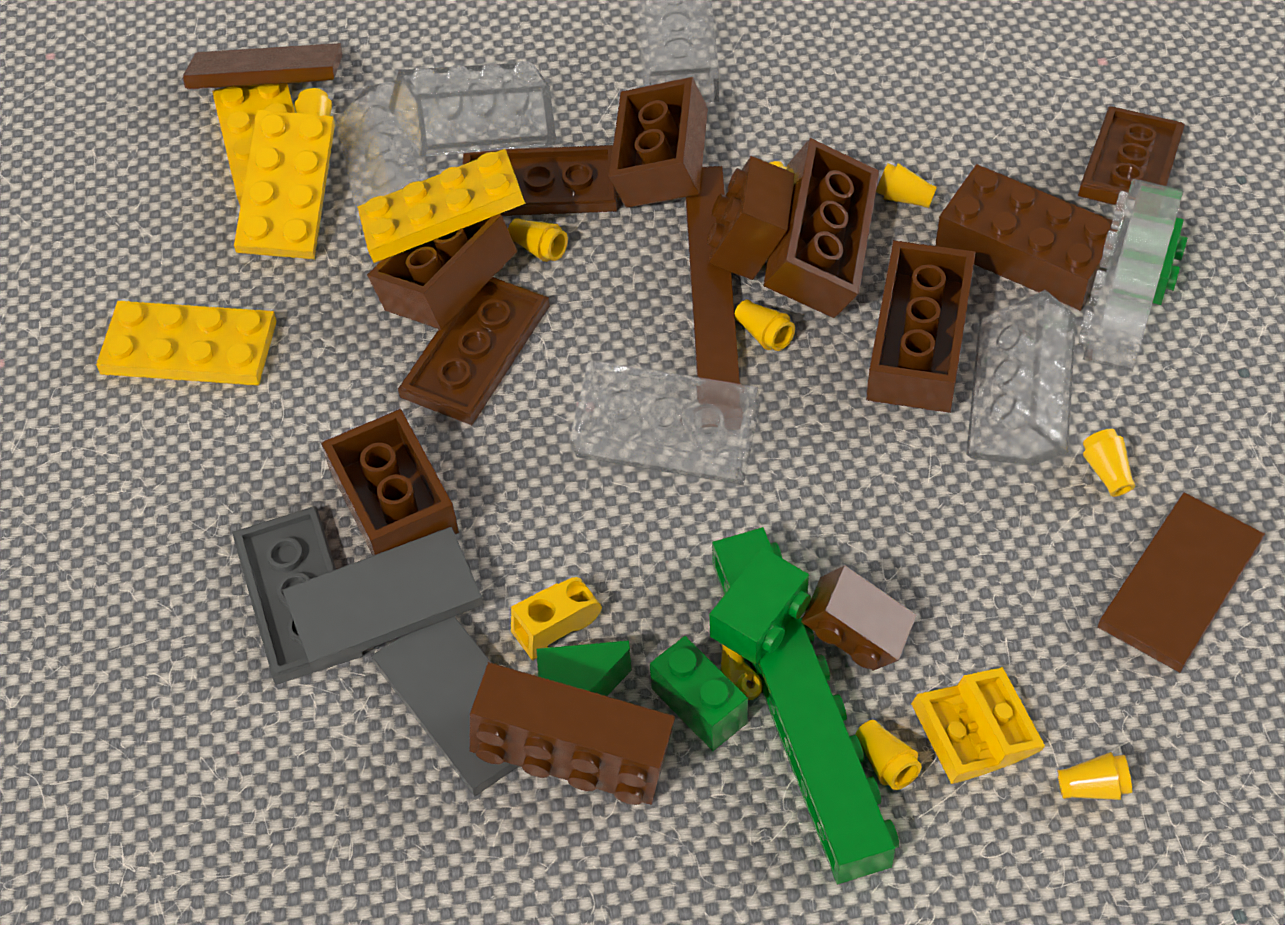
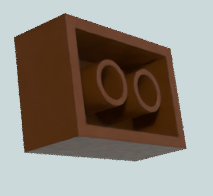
[609,76,708,208]
[367,214,517,330]
[321,409,459,556]

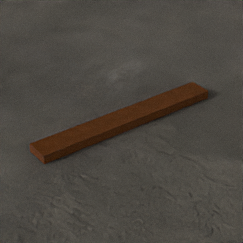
[685,166,743,429]

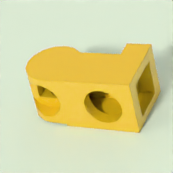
[511,577,602,661]

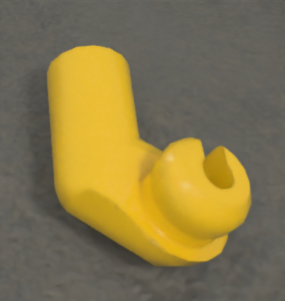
[721,644,763,700]

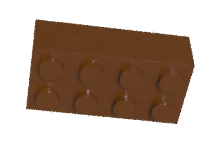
[763,138,879,318]
[935,164,1124,311]
[866,240,976,413]
[469,662,675,805]

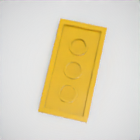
[212,83,295,205]
[234,110,335,259]
[357,148,526,263]
[96,301,277,386]

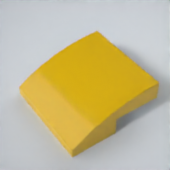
[911,667,1045,784]

